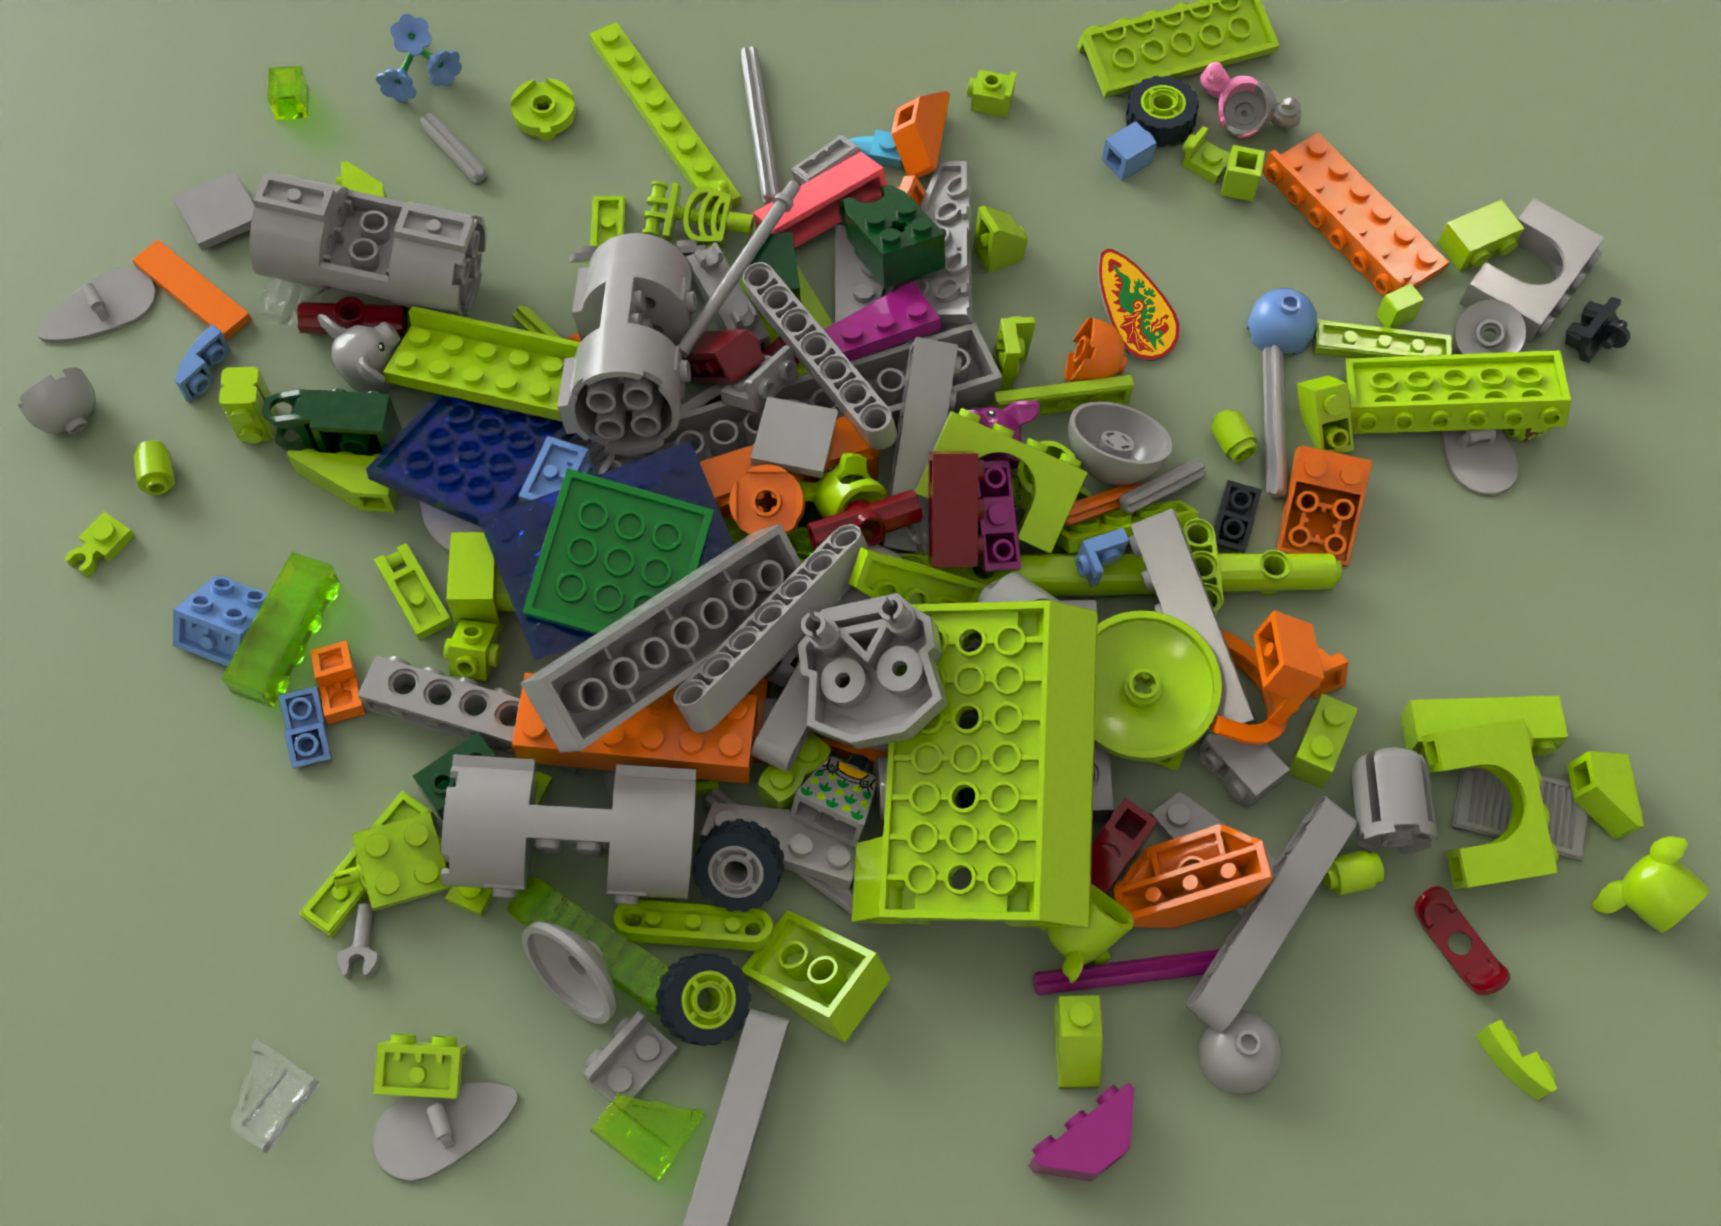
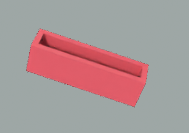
[753,152,887,248]

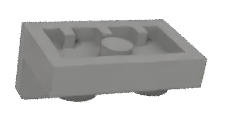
[720,345,798,413]
[583,1011,678,1114]

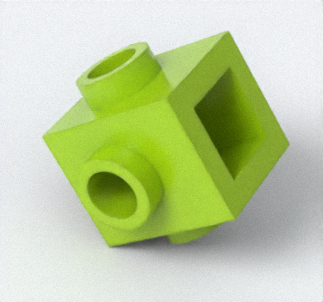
[443,619,501,681]

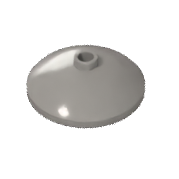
[522,922,616,1024]

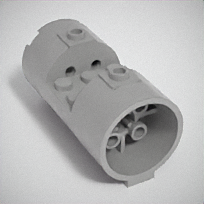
[249,171,487,317]
[557,233,697,455]
[441,754,696,905]

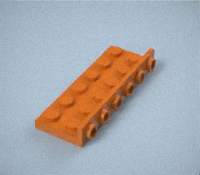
[1262,133,1450,296]

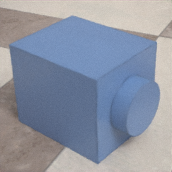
[1102,121,1157,181]

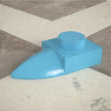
[849,130,902,168]

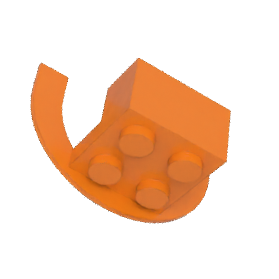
[1209,610,1324,745]

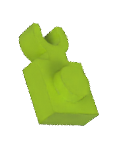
[65,511,135,578]

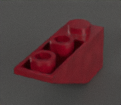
[1091,798,1158,895]

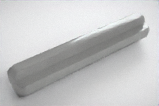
[420,112,488,184]
[1119,459,1206,515]

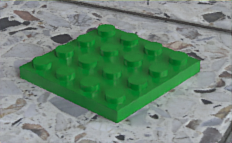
[523,468,714,635]

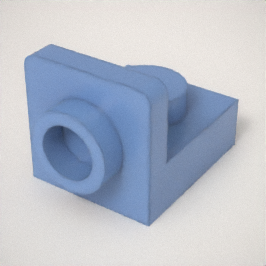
[1075,528,1129,587]

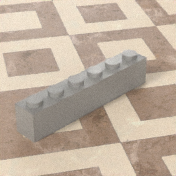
[880,337,962,553]
[1128,508,1256,735]

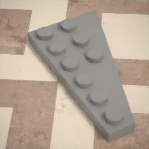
[884,160,972,323]

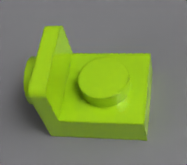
[1182,126,1230,184]

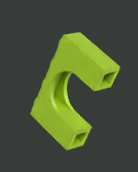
[914,408,1088,553]
[1422,718,1558,889]

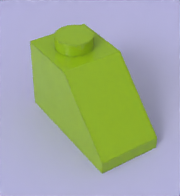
[973,205,1028,273]
[1053,995,1103,1089]

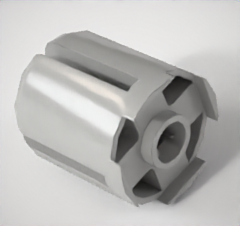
[1351,747,1438,854]

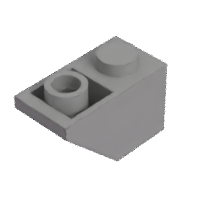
[1197,734,1290,809]

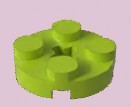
[511,78,577,141]

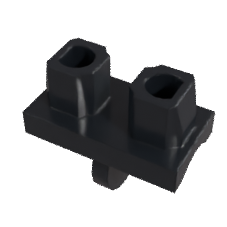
[1565,297,1631,363]

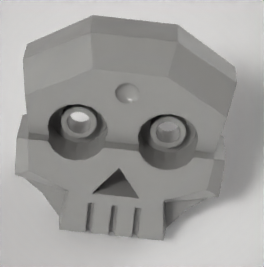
[798,593,948,749]

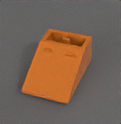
[1277,445,1373,566]

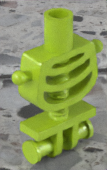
[642,180,755,248]

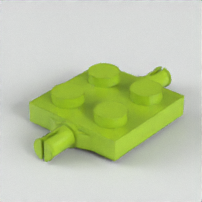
[332,812,451,912]

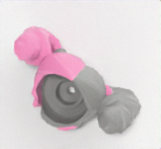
[1200,62,1302,138]

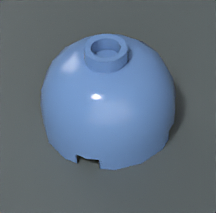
[1247,288,1317,357]

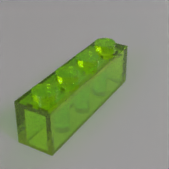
[222,552,340,708]

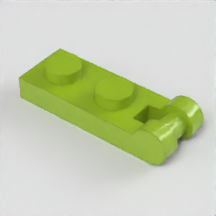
[373,543,453,641]

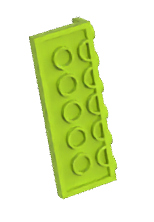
[1077,0,1280,98]
[383,306,581,421]
[1345,350,1571,434]

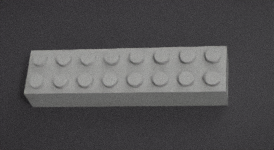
[520,524,802,753]

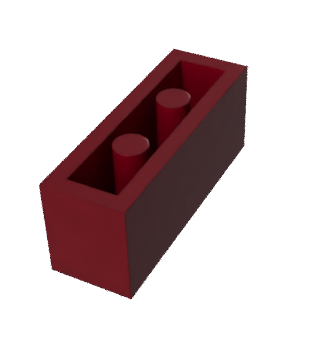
[682,329,765,384]
[928,451,985,567]

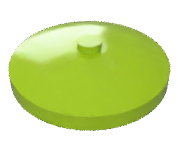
[1094,610,1222,762]

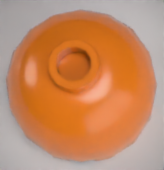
[1064,317,1128,382]

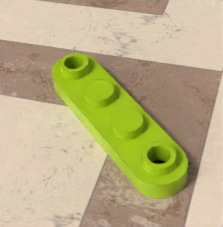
[613,899,773,951]

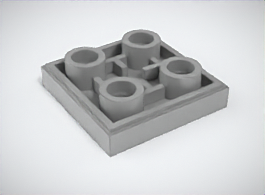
[172,170,255,251]
[751,396,839,478]

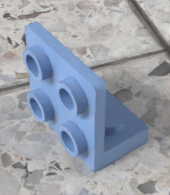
[519,436,595,513]
[173,575,280,671]

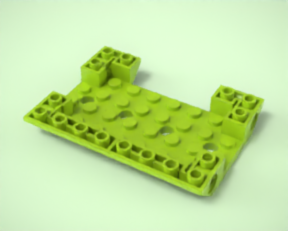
[851,600,1098,928]

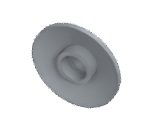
[1455,299,1526,354]

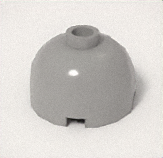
[18,367,96,435]
[1198,1010,1282,1095]

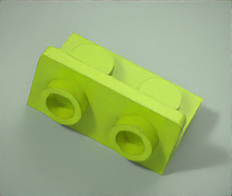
[992,316,1036,391]
[373,1033,468,1099]

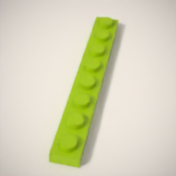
[589,22,742,212]

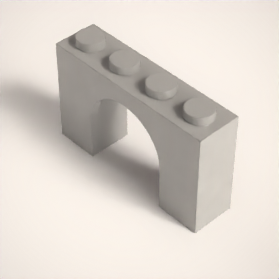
[1459,198,1604,344]

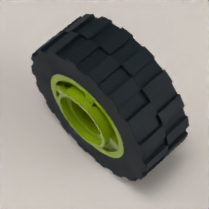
[1125,76,1199,147]
[656,953,751,1046]

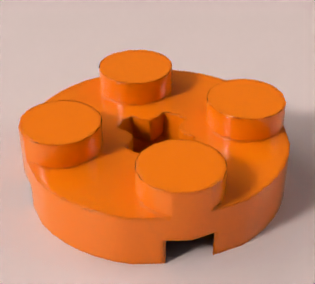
[729,464,805,535]

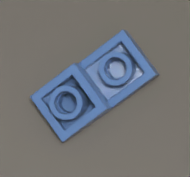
[175,324,231,403]
[278,686,332,769]

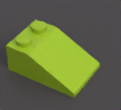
[741,910,891,1043]

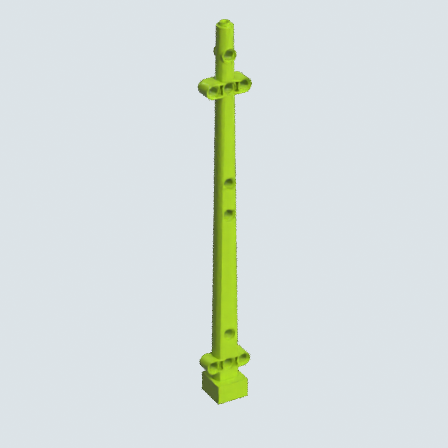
[446,518,1342,638]

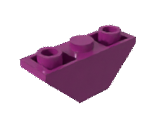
[978,460,1021,572]
[1029,1083,1135,1181]

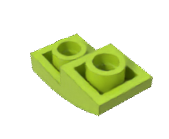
[1475,1019,1558,1101]

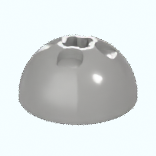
[1068,401,1172,485]

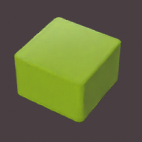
[1376,283,1424,328]

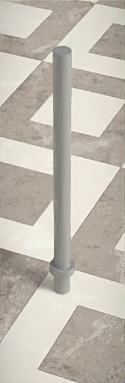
[678,180,801,358]

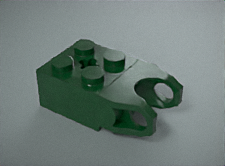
[838,184,946,288]
[262,389,403,463]

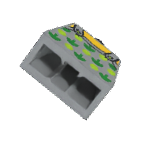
[789,754,878,848]

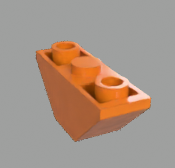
[891,91,950,179]

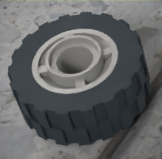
[693,819,785,912]

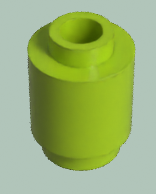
[1210,409,1258,463]
[133,440,175,495]
[1323,850,1384,896]

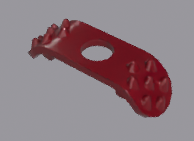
[1414,886,1510,995]

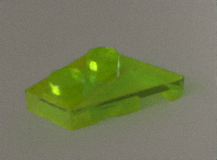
[589,1094,706,1182]

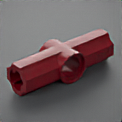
[297,296,408,336]
[806,490,923,551]

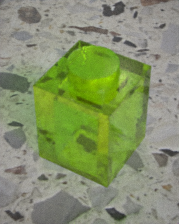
[267,66,309,120]

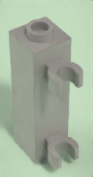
[686,242,770,352]

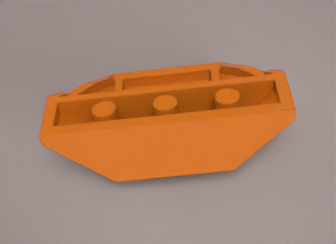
[1113,824,1273,929]

